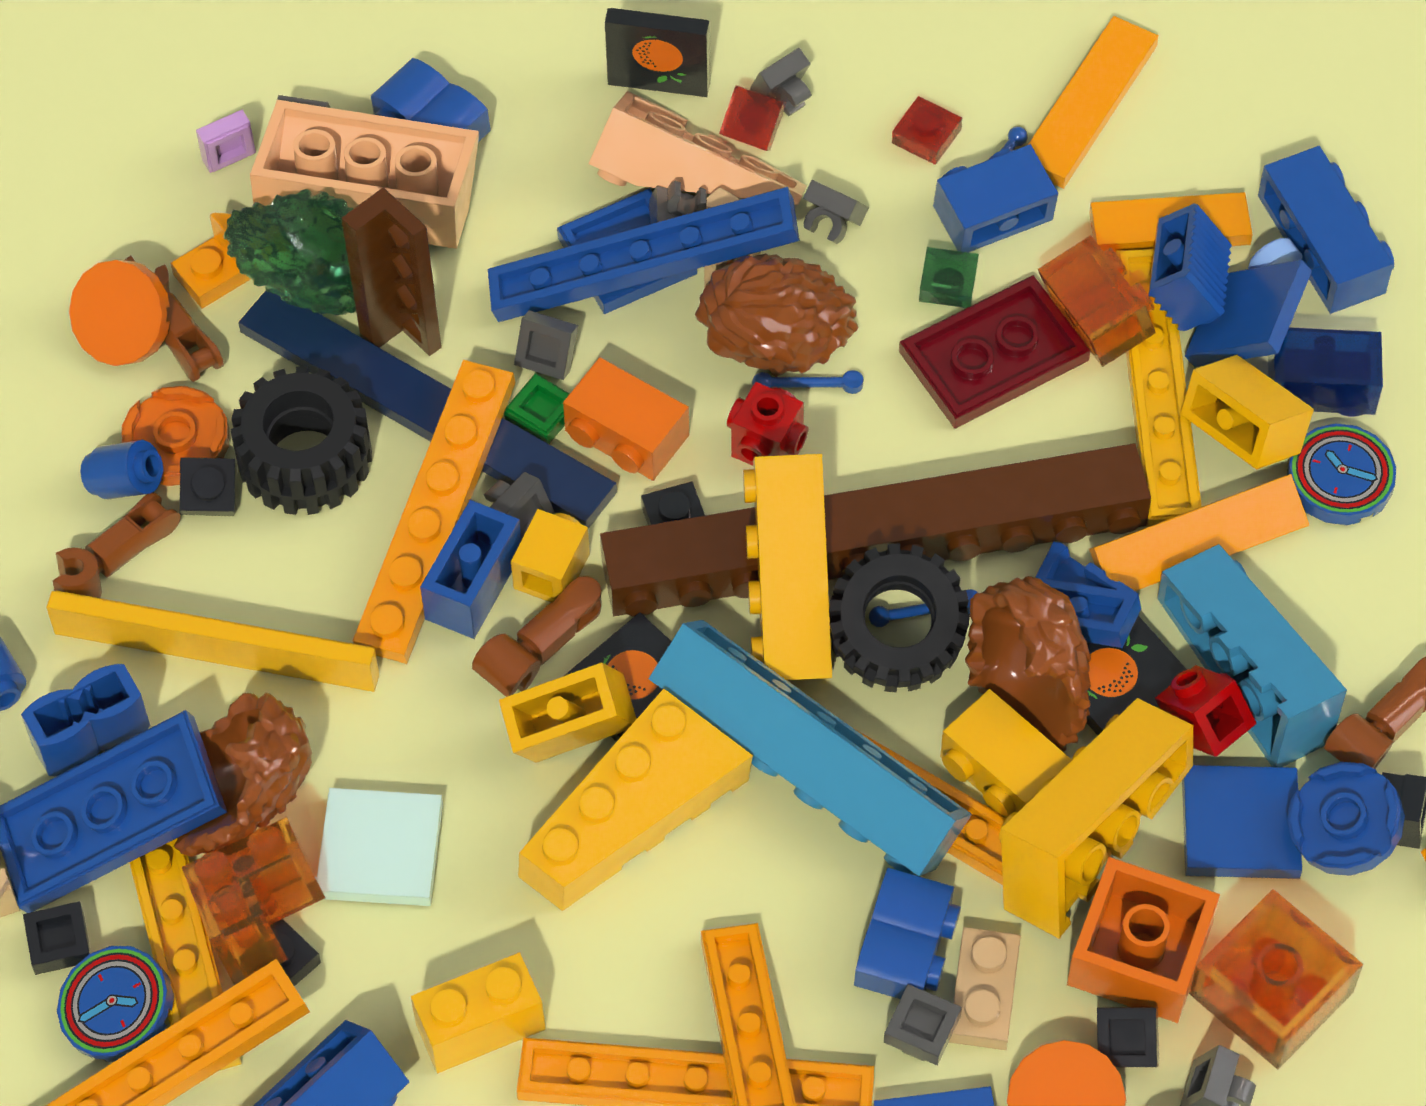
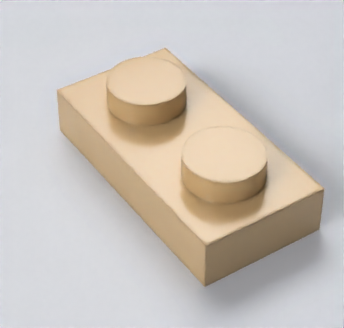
[949,927,1021,1050]

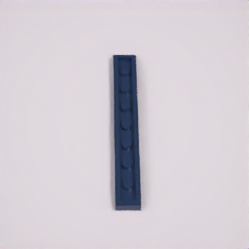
[238,286,617,529]

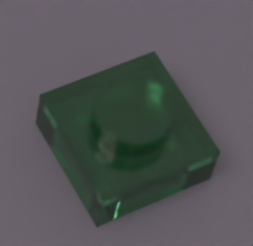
[919,247,979,308]

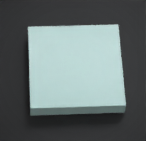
[315,788,443,906]

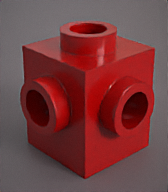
[727,382,809,466]
[1155,665,1257,757]

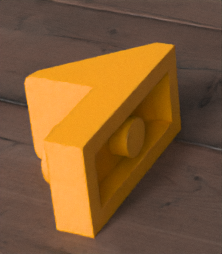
[171,212,288,309]

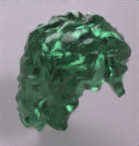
[223,189,356,315]

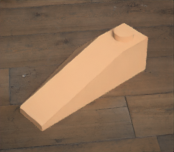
[589,91,807,205]

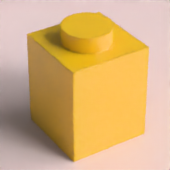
[511,509,590,603]

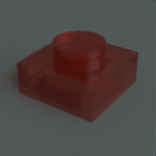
[719,85,787,151]
[892,96,962,165]

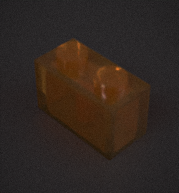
[1038,235,1156,367]

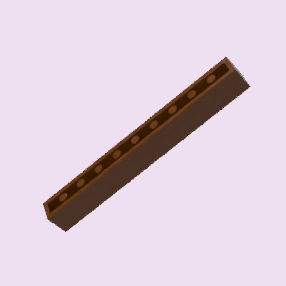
[600,443,1151,617]

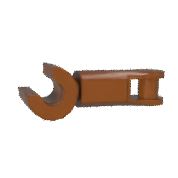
[125,255,224,382]
[52,492,181,598]
[472,576,601,697]
[1324,657,1426,769]

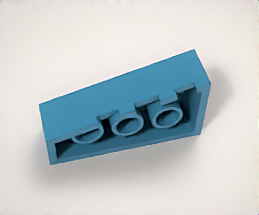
[1157,544,1347,767]

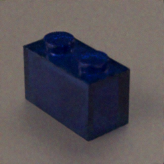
[1268,327,1383,417]

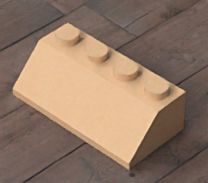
[250,100,479,249]

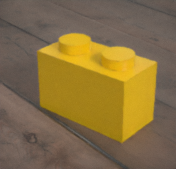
[1181,355,1314,470]
[499,662,636,763]
[940,689,1071,818]
[410,952,545,1074]

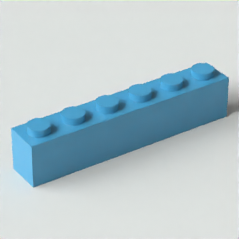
[648,620,972,877]

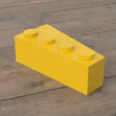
[518,689,753,911]
[999,698,1193,939]

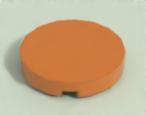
[69,259,170,366]
[122,386,229,486]
[1007,1040,1127,1106]

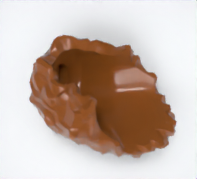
[695,253,859,377]
[965,576,1091,752]
[173,692,312,860]

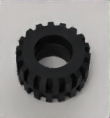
[231,366,372,515]
[829,543,970,692]

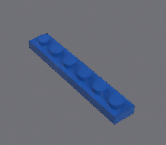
[488,187,800,322]

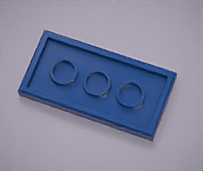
[0,710,227,913]

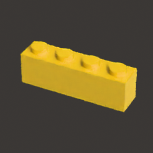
[743,454,832,680]

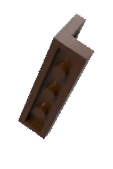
[341,187,442,356]

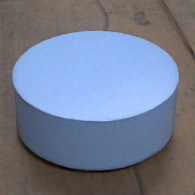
[1248,238,1302,269]

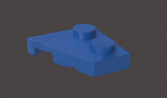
[1035,542,1141,648]

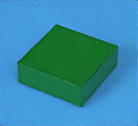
[504,373,569,444]

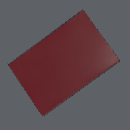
[899,275,1090,429]

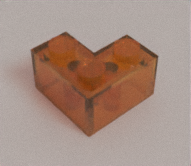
[182,817,325,985]

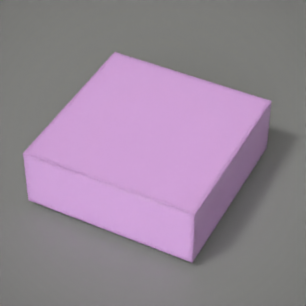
[196,110,256,173]

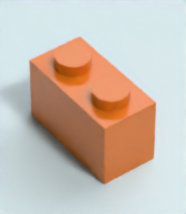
[563,357,689,481]

